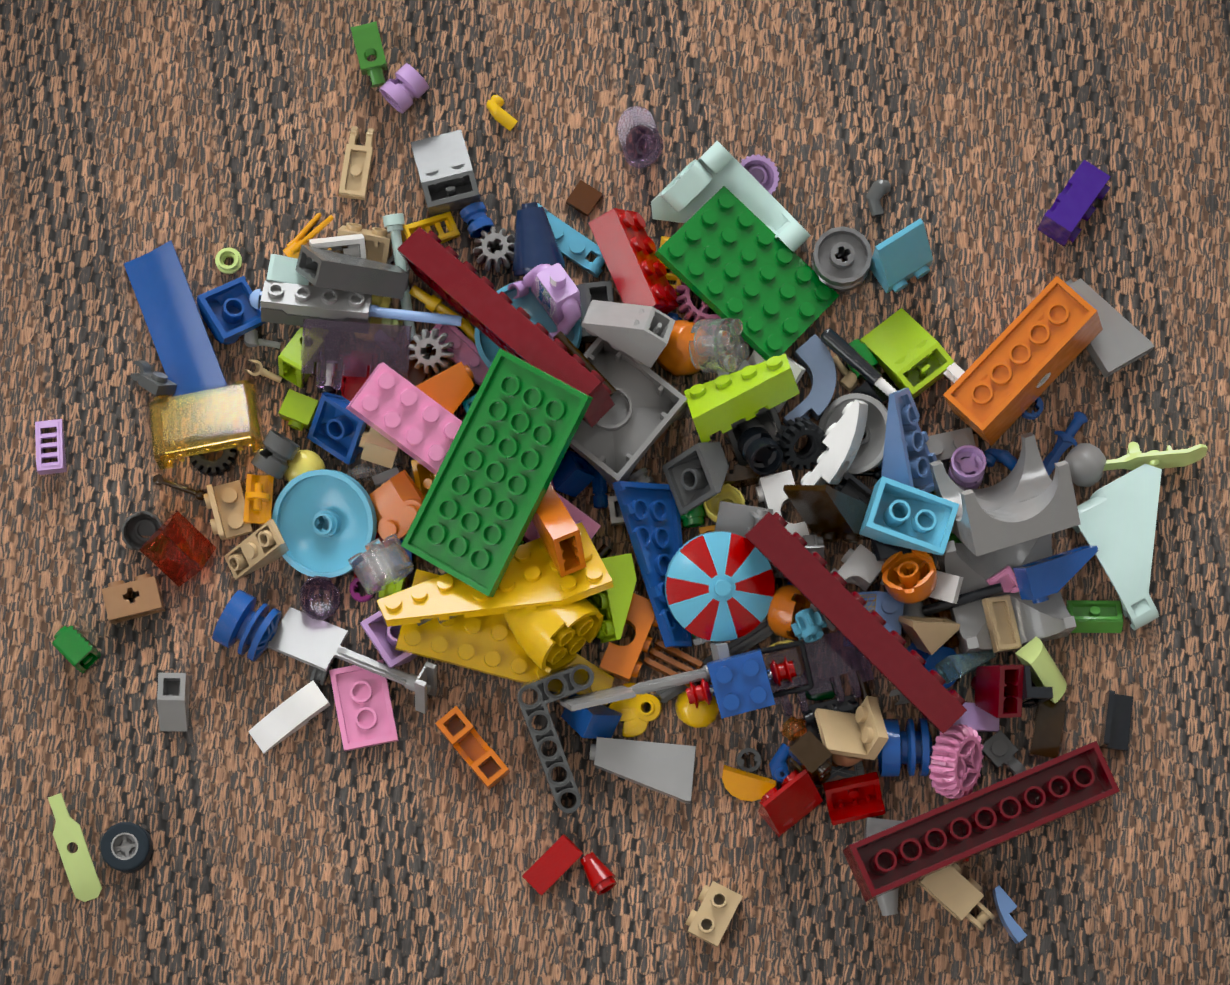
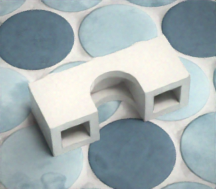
[755,470,809,537]
[808,544,885,631]

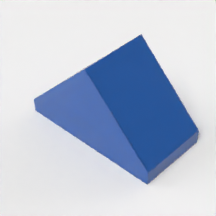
[561,693,622,738]

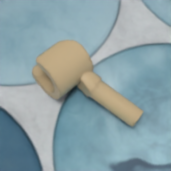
[833,355,858,392]
[244,359,282,383]

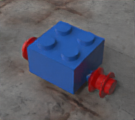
[686,648,797,719]

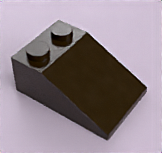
[783,485,870,543]

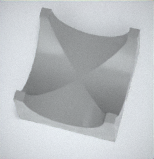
[569,337,687,490]
[929,432,1081,557]
[937,533,1077,659]

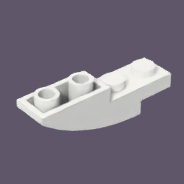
[800,400,868,485]

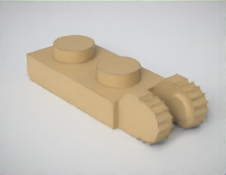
[339,126,375,200]

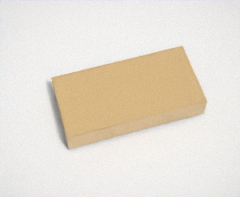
[981,595,1022,653]

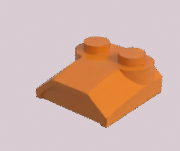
[369,470,425,546]

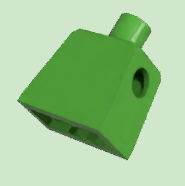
[350,21,388,87]

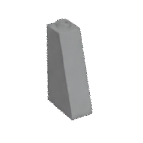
[1065,278,1154,378]
[589,737,696,804]

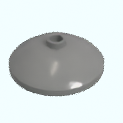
[819,393,888,474]

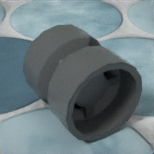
[251,429,300,480]

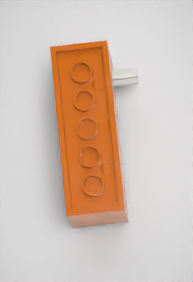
[943,276,1103,446]

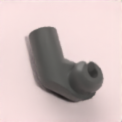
[866,179,891,218]

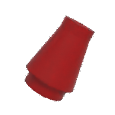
[580,852,617,895]

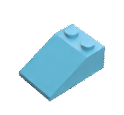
[869,218,933,294]
[859,476,959,556]

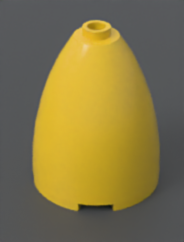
[504,598,603,674]

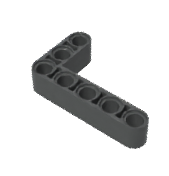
[516,664,594,813]

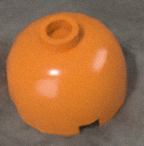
[881,549,937,604]
[766,585,812,641]

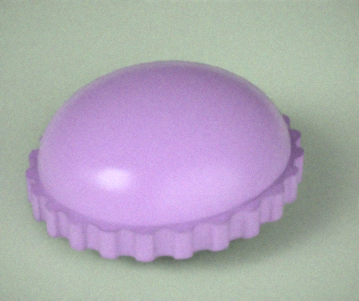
[740,154,779,195]

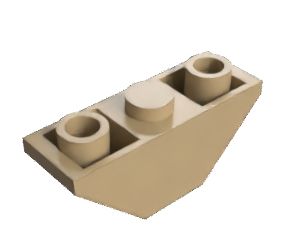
[224,519,289,580]

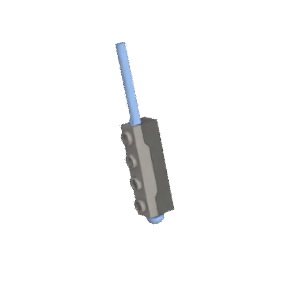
[249,281,462,334]

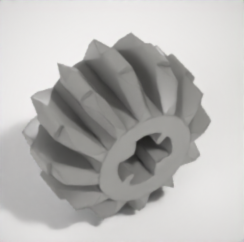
[473,226,515,273]
[408,328,454,374]

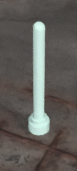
[382,213,416,342]

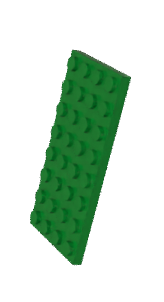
[401,348,593,597]

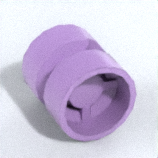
[379,63,429,114]
[948,445,986,489]

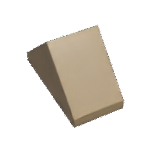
[899,616,960,655]

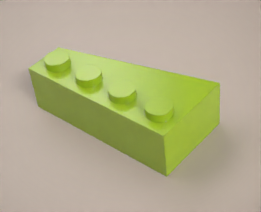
[684,354,800,443]

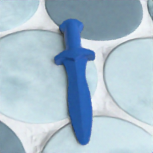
[1043,411,1088,476]

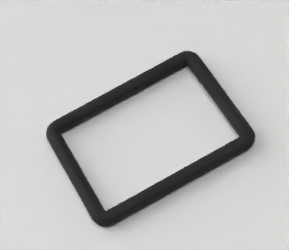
[744,641,814,698]

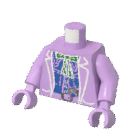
[508,263,581,340]

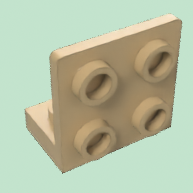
[814,696,889,760]

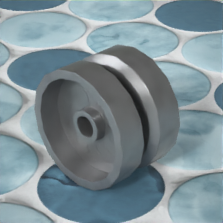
[811,226,872,293]

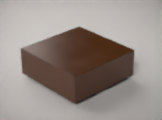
[566,180,603,217]

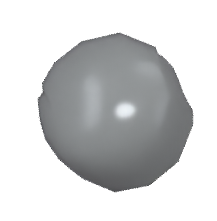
[1065,443,1106,487]

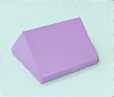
[360,611,418,669]

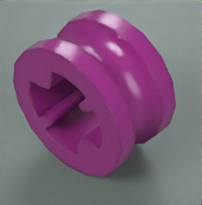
[350,577,374,603]

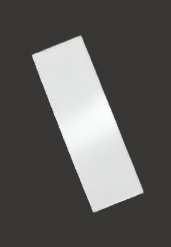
[248,681,330,754]

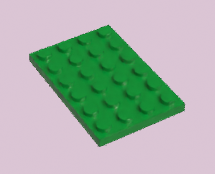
[654,186,840,361]

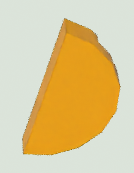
[722,765,776,801]

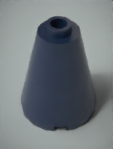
[512,202,565,276]

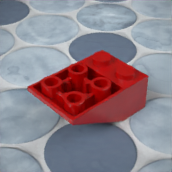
[758,769,823,837]

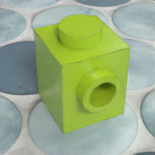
[278,389,319,431]

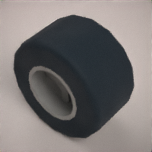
[101,822,153,873]

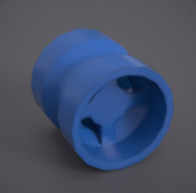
[460,202,495,238]

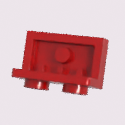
[823,772,886,825]

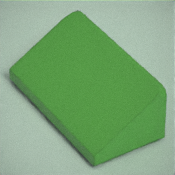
[1066,600,1124,633]

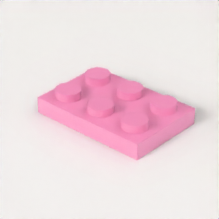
[329,659,399,751]

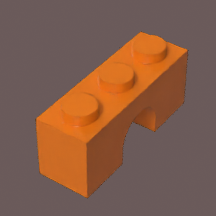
[599,593,658,683]
[435,706,510,790]

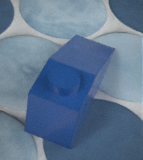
[1013,545,1098,604]

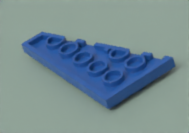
[612,481,692,648]

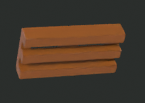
[643,639,704,688]

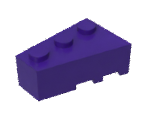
[1037,160,1111,246]

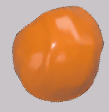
[656,320,711,377]

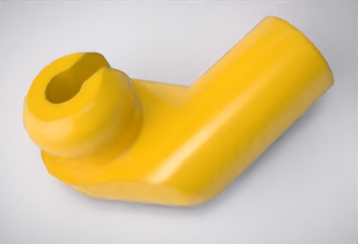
[486,95,518,131]

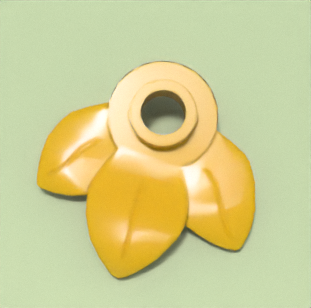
[608,683,662,738]

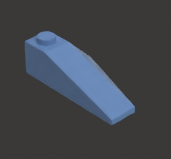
[881,388,937,493]

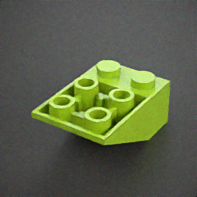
[860,308,954,399]
[589,553,637,643]

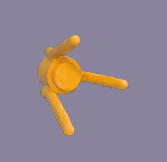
[282,213,335,259]

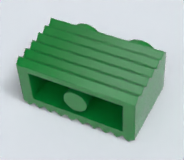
[52,626,101,674]

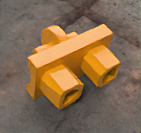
[243,474,274,524]

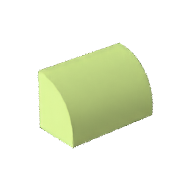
[1015,637,1067,703]

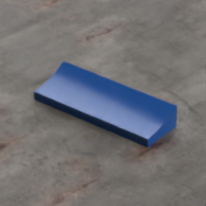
[123,240,230,410]

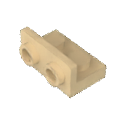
[335,223,391,264]
[204,480,254,541]

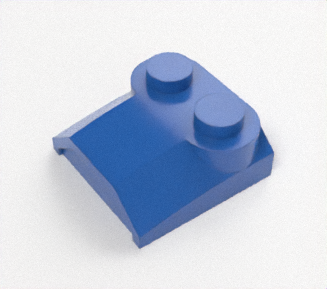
[196,276,266,345]
[307,392,366,465]

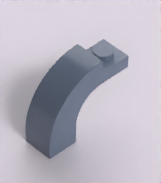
[783,334,836,427]

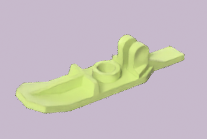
[1103,442,1208,471]
[48,793,102,902]

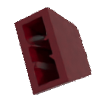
[971,664,1024,718]

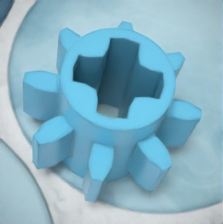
[791,608,827,643]

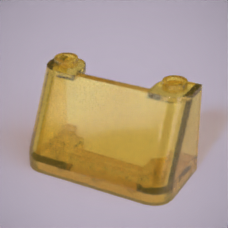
[149,380,265,470]

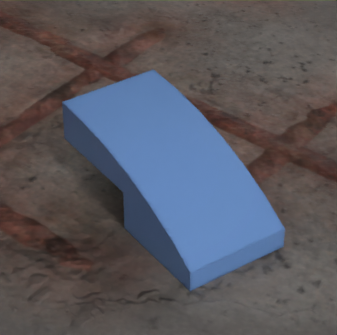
[992,885,1027,944]

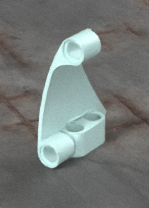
[651,141,811,252]
[1072,464,1162,630]

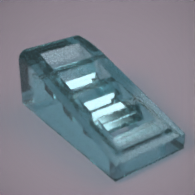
[935,650,997,684]

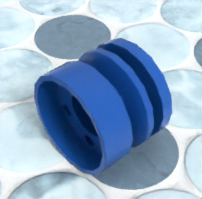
[212,590,282,662]
[878,718,932,777]

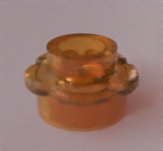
[781,717,807,742]

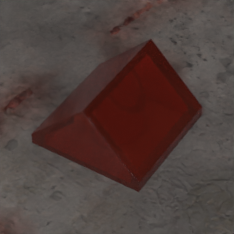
[139,510,216,587]

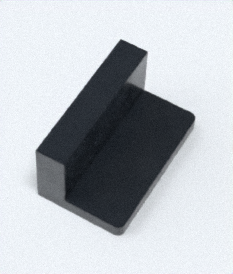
[1022,665,1053,708]
[1099,690,1134,752]

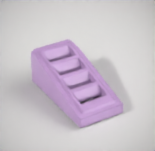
[35,419,67,475]

